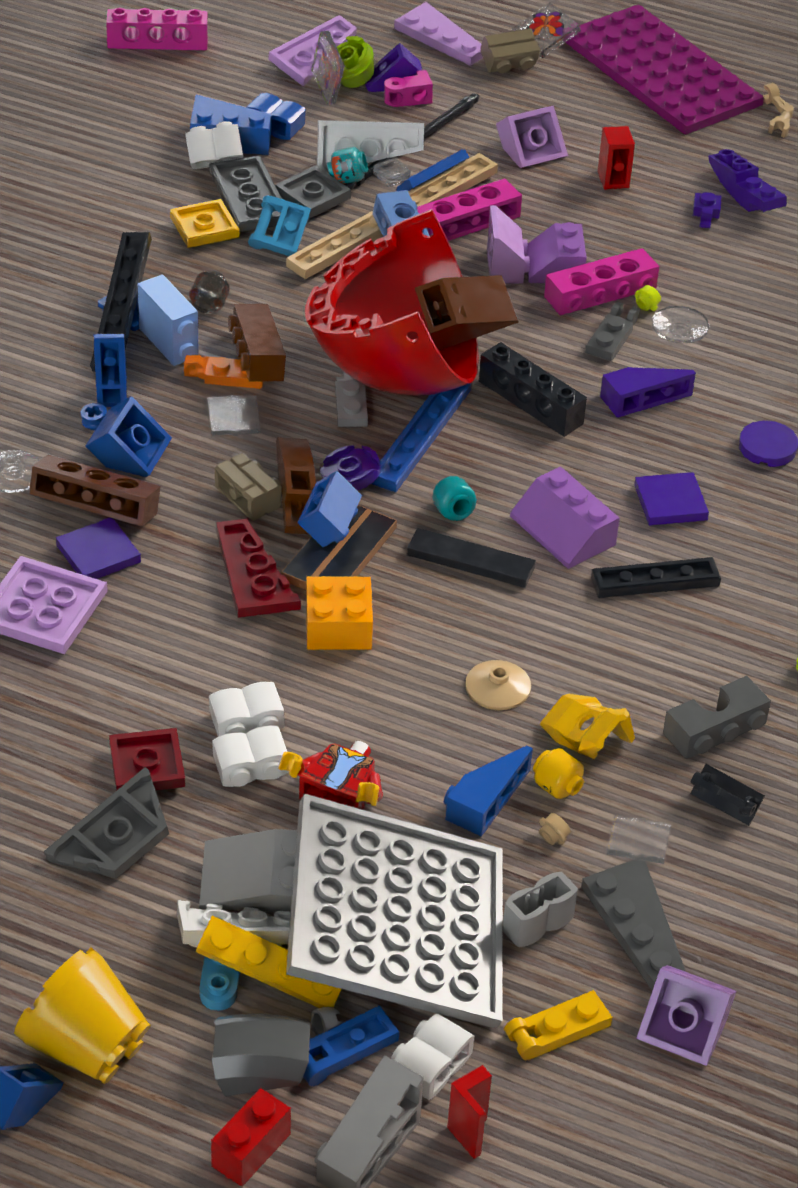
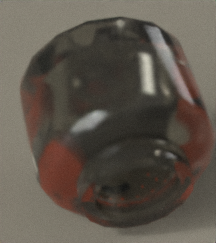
[189,271,230,314]

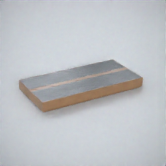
[281,505,397,590]

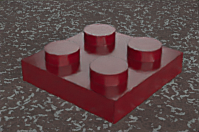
[109,728,185,791]

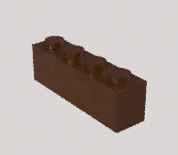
[228,304,286,382]

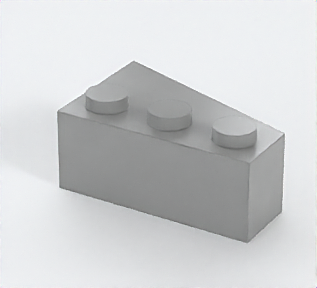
[315,1055,424,1188]

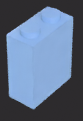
[138,274,199,366]

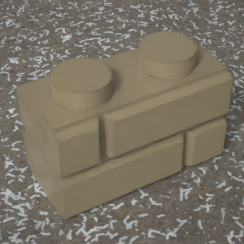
[480,29,540,73]
[215,453,282,521]

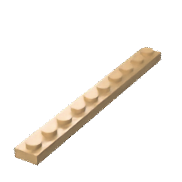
[286,153,498,279]

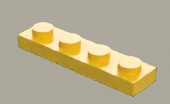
[195,915,341,1008]

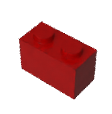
[598,126,635,190]
[211,1088,291,1187]

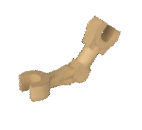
[762,83,794,138]

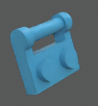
[248,195,311,256]

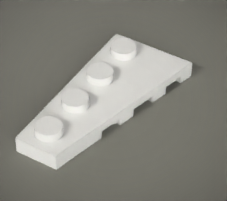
[317,120,424,172]

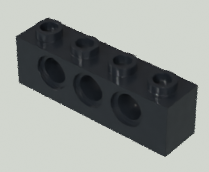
[479,342,587,437]

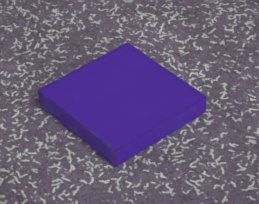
[634,472,709,526]
[56,517,141,579]

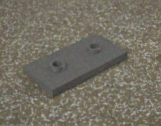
[209,156,282,232]

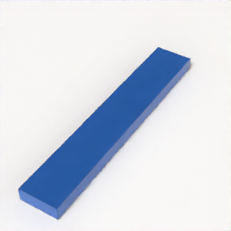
[372,382,472,493]

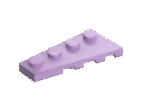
[394,2,483,66]
[268,15,357,86]

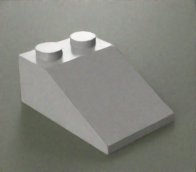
[199,829,297,913]

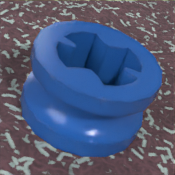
[80,403,107,430]

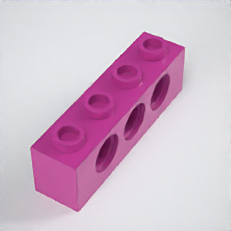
[106,8,208,50]
[417,178,522,241]
[544,248,659,316]

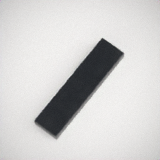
[407,528,536,588]
[591,557,721,598]

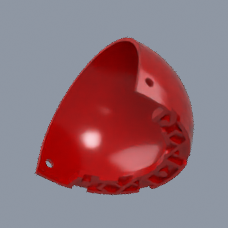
[305,209,479,396]

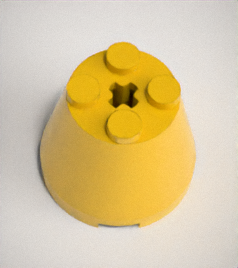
[14,947,151,1084]

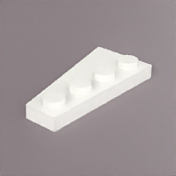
[177,900,291,947]

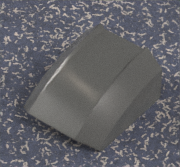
[211,1014,310,1097]

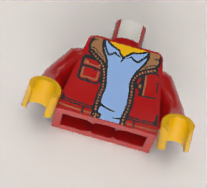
[278,741,383,810]

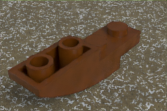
[276,437,316,534]

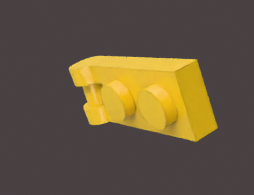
[504,990,613,1060]

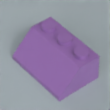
[510,466,620,569]

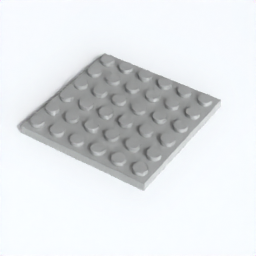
[286,794,503,1029]

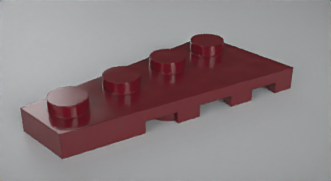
[216,519,301,618]

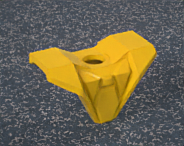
[540,694,635,759]

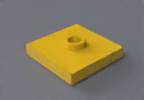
[170,199,240,248]

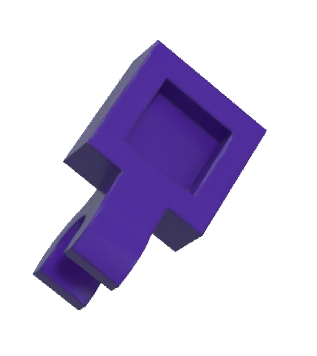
[693,192,722,228]

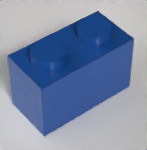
[297,471,362,547]

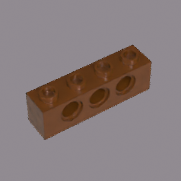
[29,454,161,526]

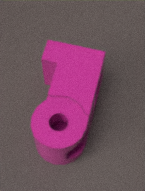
[384,70,433,107]

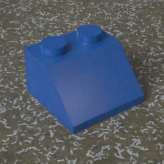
[85,396,172,477]

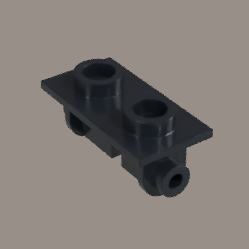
[690,764,765,826]

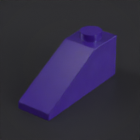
[600,367,696,418]

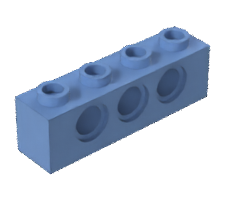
[372,190,430,237]

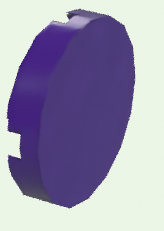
[739,420,798,467]
[320,445,381,491]

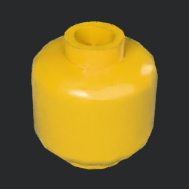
[533,748,584,799]

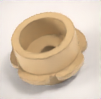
[539,813,571,845]

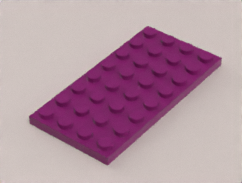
[561,4,764,135]

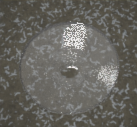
[652,306,709,344]
[0,450,40,493]

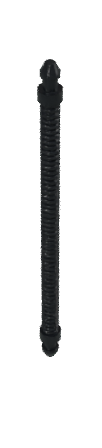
[344,93,480,190]

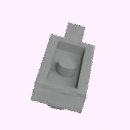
[335,371,368,427]

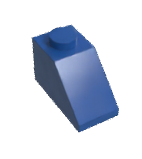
[0,1063,64,1130]

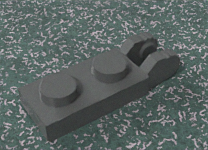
[585,301,640,361]

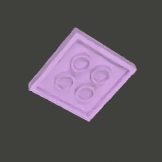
[0,556,107,654]

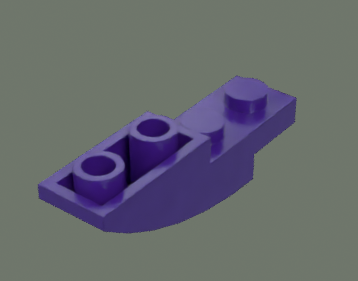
[708,149,787,212]

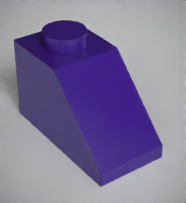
[365,43,423,92]

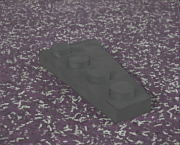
[581,856,685,991]

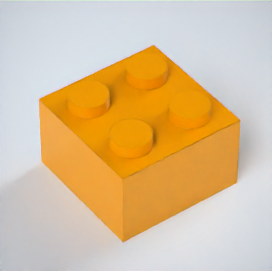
[306,576,373,650]

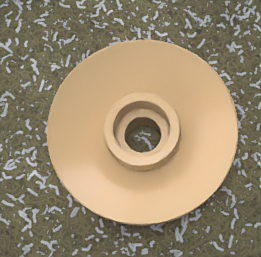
[465,660,531,710]

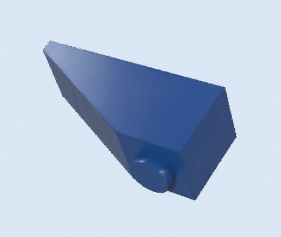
[94,334,127,407]
[443,745,533,837]

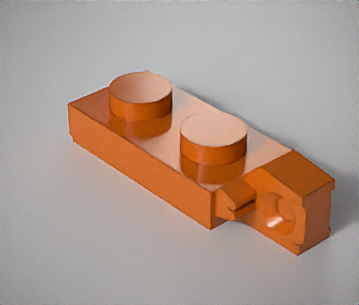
[184,355,264,389]

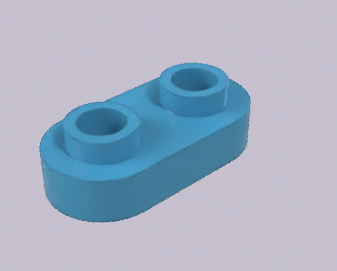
[200,956,240,1011]

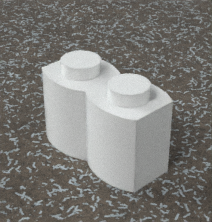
[185,122,243,169]
[209,682,284,737]
[212,726,289,787]
[391,1013,474,1100]

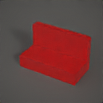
[447,1065,492,1159]

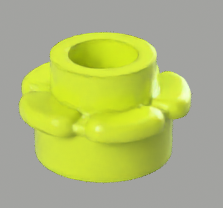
[635,285,661,311]

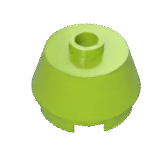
[325,36,374,88]

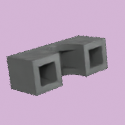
[663,676,771,759]

